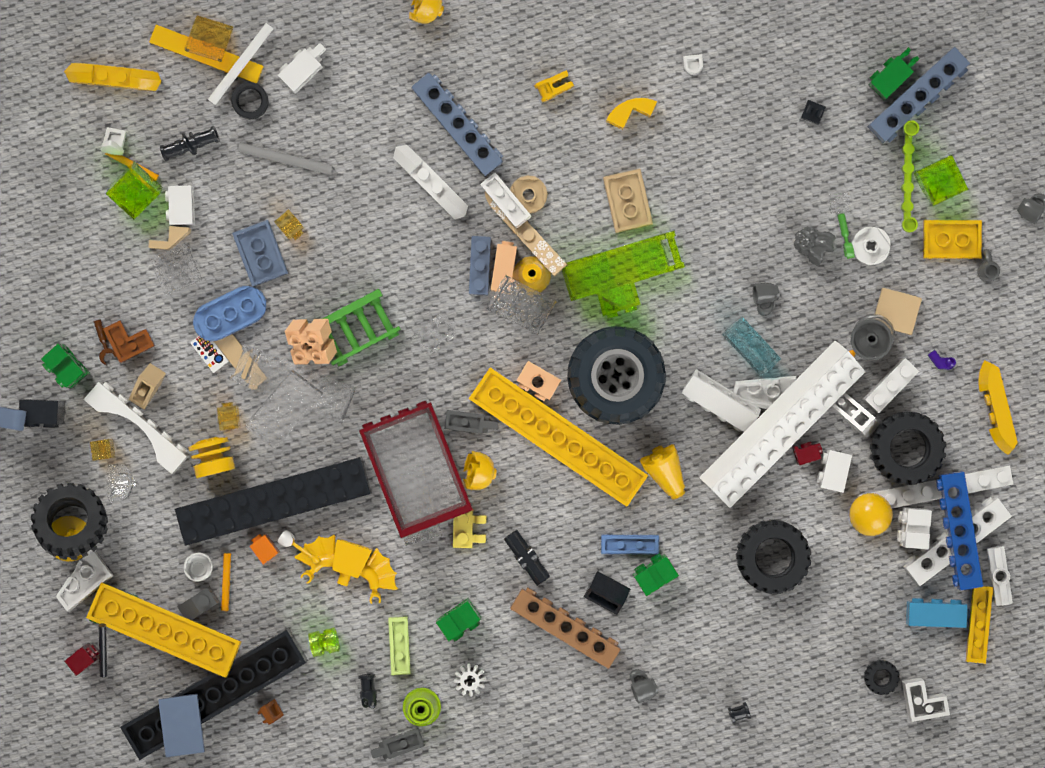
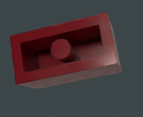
[64,643,99,676]

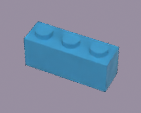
[906,598,967,628]

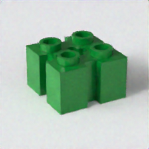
[41,343,90,388]
[632,553,679,597]
[436,597,481,642]

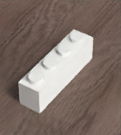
[682,369,761,432]

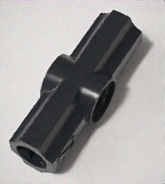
[504,530,550,586]

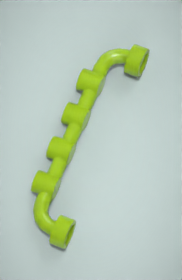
[901,120,919,233]

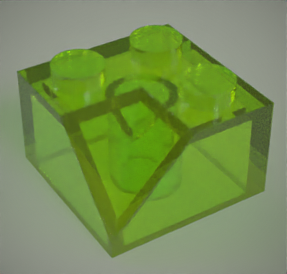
[913,155,969,206]
[105,161,163,220]
[596,282,641,319]

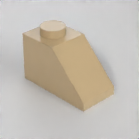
[128,363,166,410]

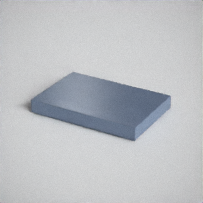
[232,220,289,287]
[158,694,205,757]

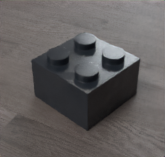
[19,399,65,428]

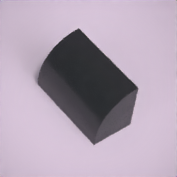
[583,571,631,615]

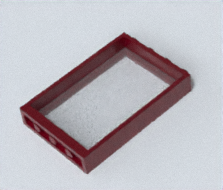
[359,400,473,538]

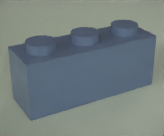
[469,236,491,295]

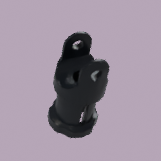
[358,674,377,709]

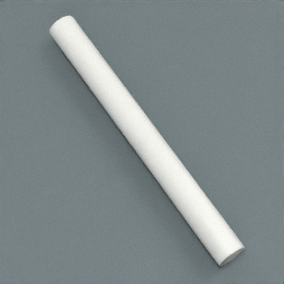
[208,23,273,105]

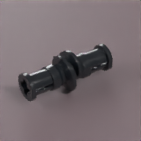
[160,126,220,161]

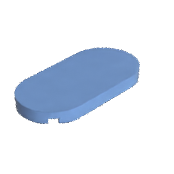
[193,286,266,341]

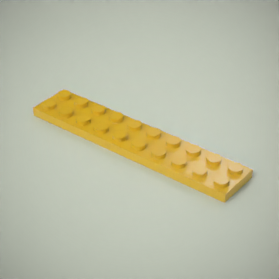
[469,367,648,507]

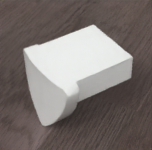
[100,127,126,155]

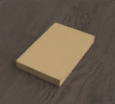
[603,169,653,233]

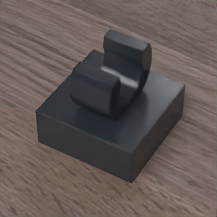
[801,100,826,125]

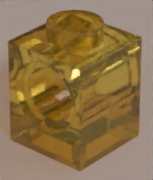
[274,209,305,240]
[217,402,241,431]
[90,438,116,461]

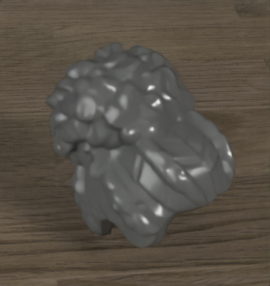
[794,226,836,266]

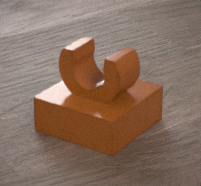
[257,699,284,725]

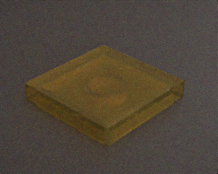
[185,15,233,62]

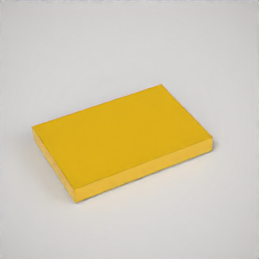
[923,220,982,259]

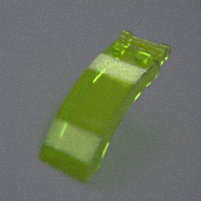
[562,231,685,301]

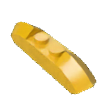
[64,63,161,91]
[978,360,1018,455]

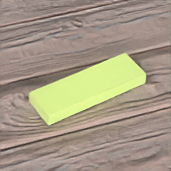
[388,616,411,675]

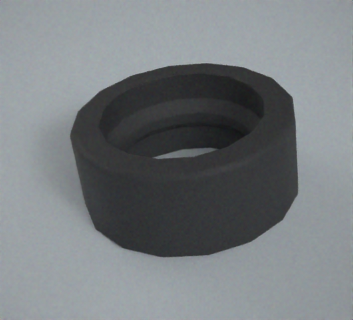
[231,82,269,120]

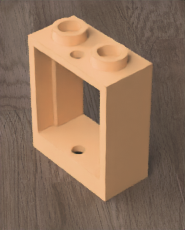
[491,241,517,294]

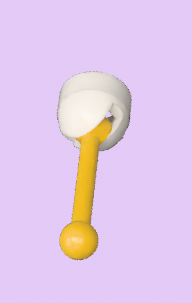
[278,530,320,563]

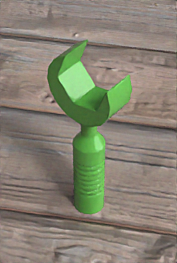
[837,213,855,259]

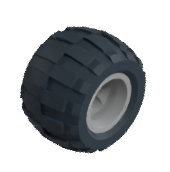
[567,326,666,425]

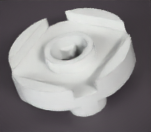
[852,227,891,265]

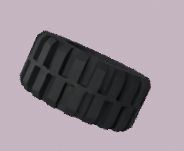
[870,412,947,485]
[31,483,108,560]
[736,519,811,594]

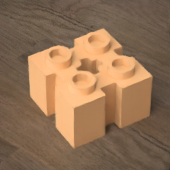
[285,319,337,365]

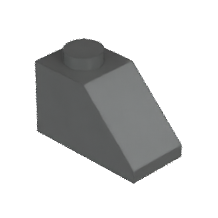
[177,586,220,620]

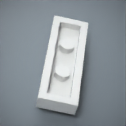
[480,173,531,229]

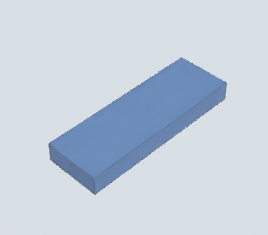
[601,534,659,555]

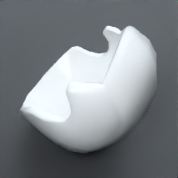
[183,552,213,582]

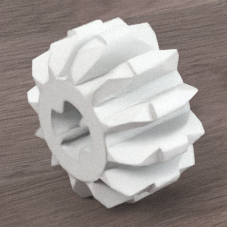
[454,663,486,697]

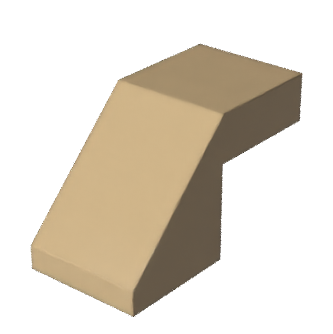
[148,226,191,250]

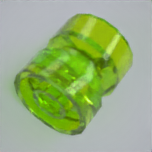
[308,627,340,657]

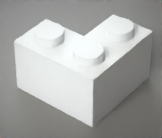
[902,678,950,722]

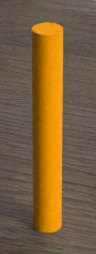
[105,153,159,182]
[221,553,231,611]

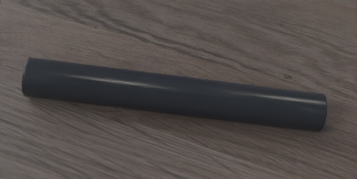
[98,623,107,678]

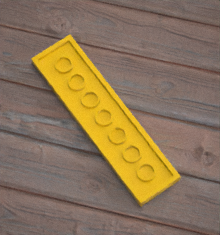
[86,582,242,678]

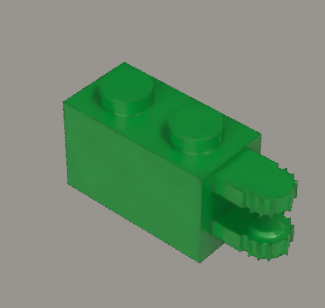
[868,47,920,101]

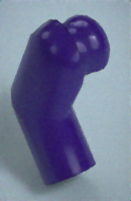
[928,350,956,370]

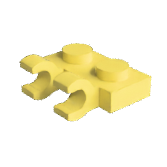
[453,511,487,548]

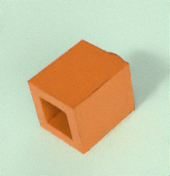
[249,534,280,565]

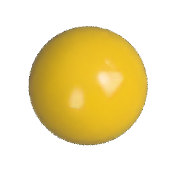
[849,493,893,536]

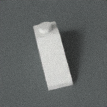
[831,393,879,438]

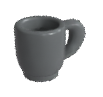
[1017,193,1045,225]
[977,249,1000,282]
[752,283,779,316]
[630,669,659,704]

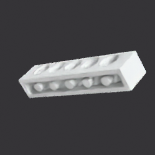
[903,497,1012,586]

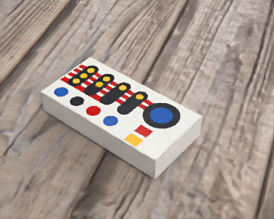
[190,336,229,373]

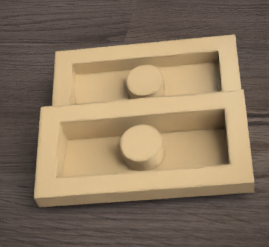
[875,288,922,335]

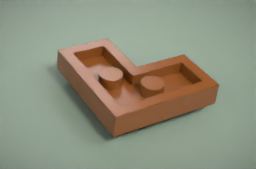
[103,320,155,363]

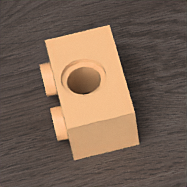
[516,361,561,401]

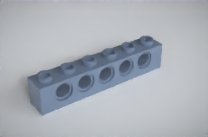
[867,47,970,143]
[411,73,503,177]

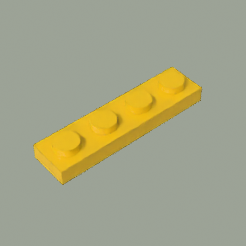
[965,586,993,664]

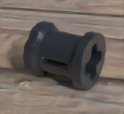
[728,702,751,724]

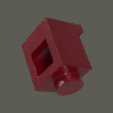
[792,441,823,466]

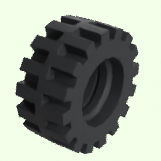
[864,660,900,695]

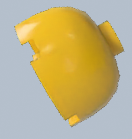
[409,0,444,24]
[463,451,497,490]

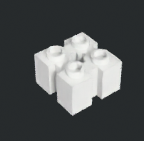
[897,507,932,549]

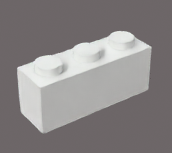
[862,358,919,413]

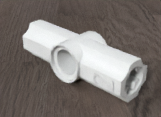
[987,546,1013,606]

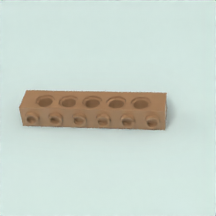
[510,587,621,669]

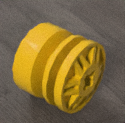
[188,437,236,478]

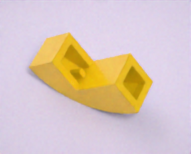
[606,98,657,130]

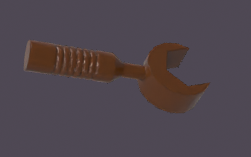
[93,319,117,365]

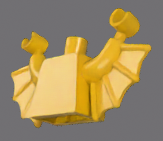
[295,535,398,604]

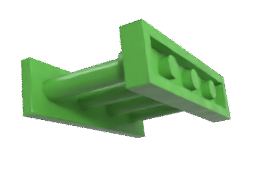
[322,289,401,367]

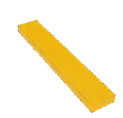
[149,25,264,83]

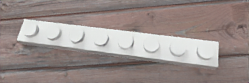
[859,465,1013,508]

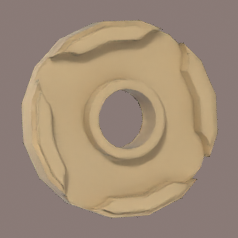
[510,175,548,214]

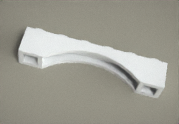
[84,381,189,474]

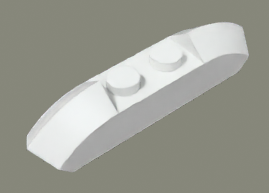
[393,145,468,219]

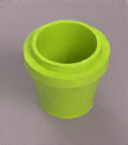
[403,687,441,726]

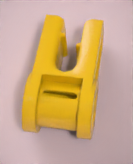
[534,70,574,103]

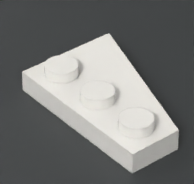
[733,376,796,409]
[56,550,114,612]

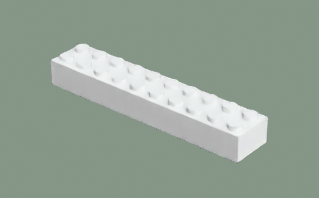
[699,341,865,508]

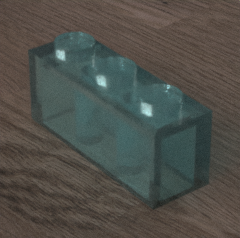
[722,317,781,376]

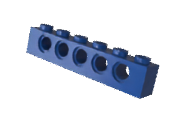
[936,471,984,591]

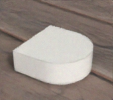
[683,54,703,75]

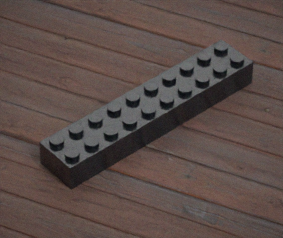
[175,456,372,546]
[120,628,308,761]

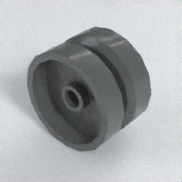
[850,314,895,361]

